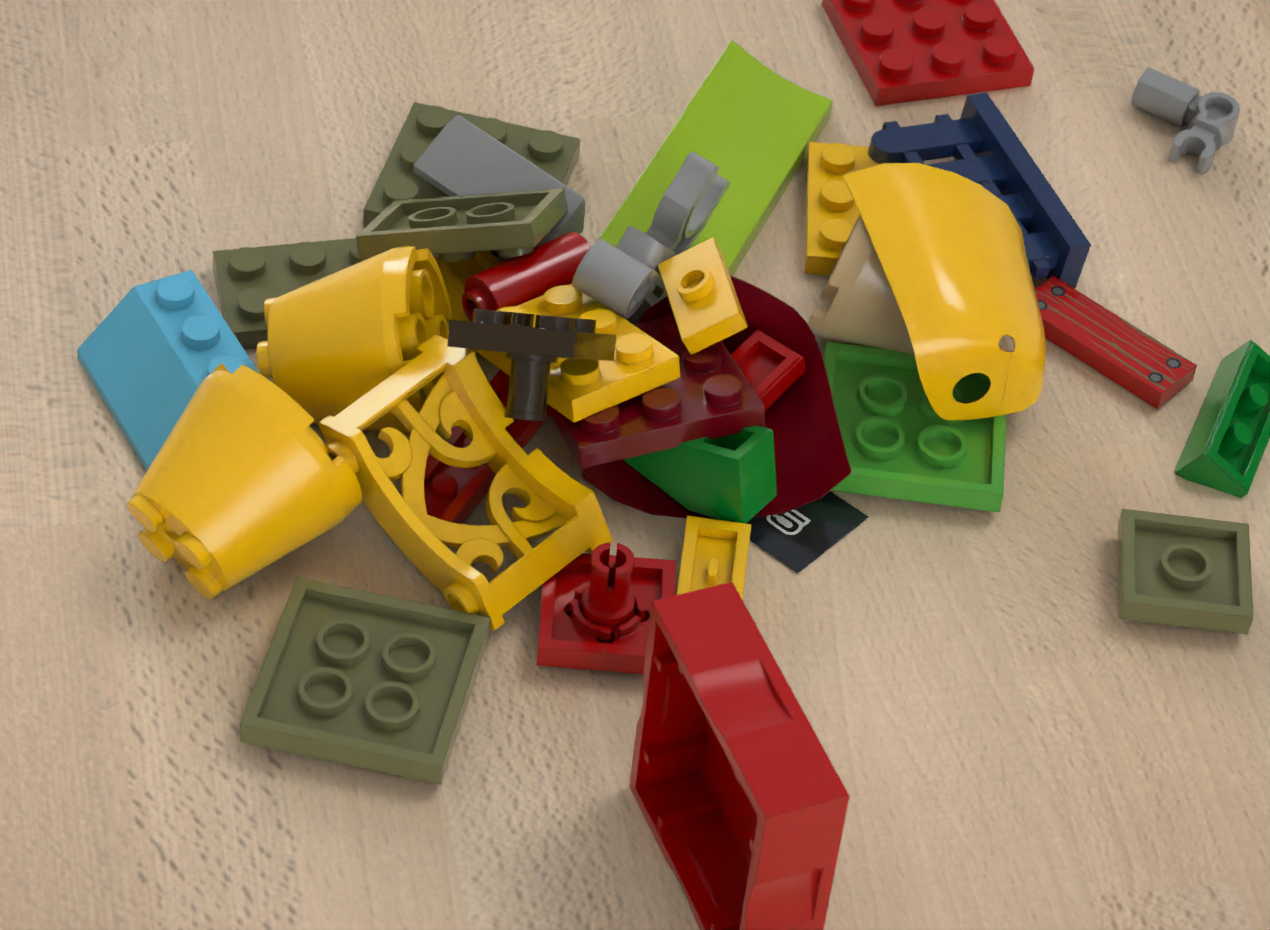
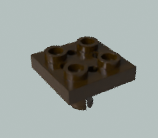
[447,309,616,421]

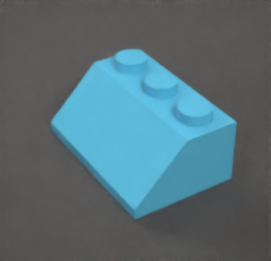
[77,270,260,471]

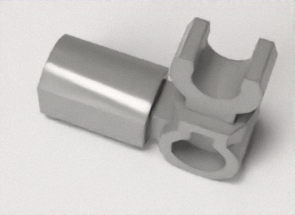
[1131,67,1240,174]

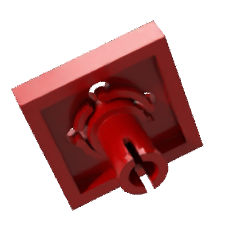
[536,542,676,674]

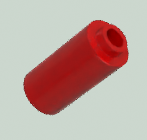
[461,231,591,322]

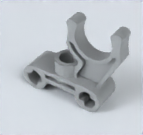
[572,151,730,324]

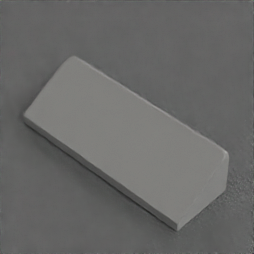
[413,115,585,248]

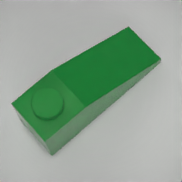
[623,425,777,524]

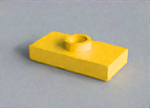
[657,237,748,355]

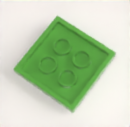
[823,341,1006,512]

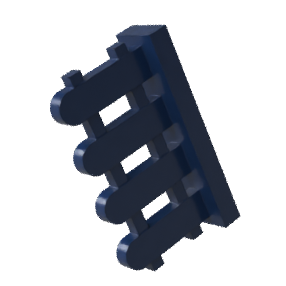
[868,93,1091,288]

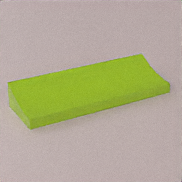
[599,40,833,276]

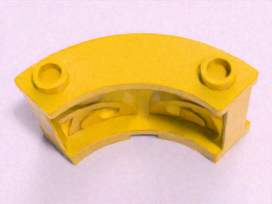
[318,334,614,631]

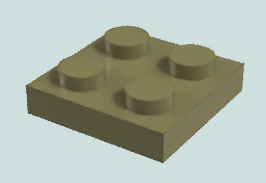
[1118,509,1253,635]

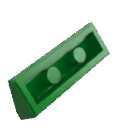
[1174,339,1270,498]

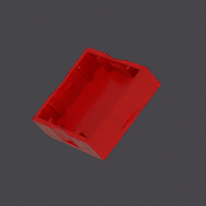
[629,582,850,930]

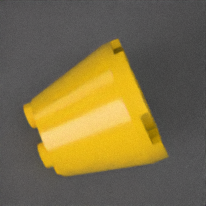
[256,246,453,435]
[126,363,362,600]

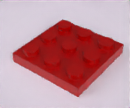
[821,0,1034,106]

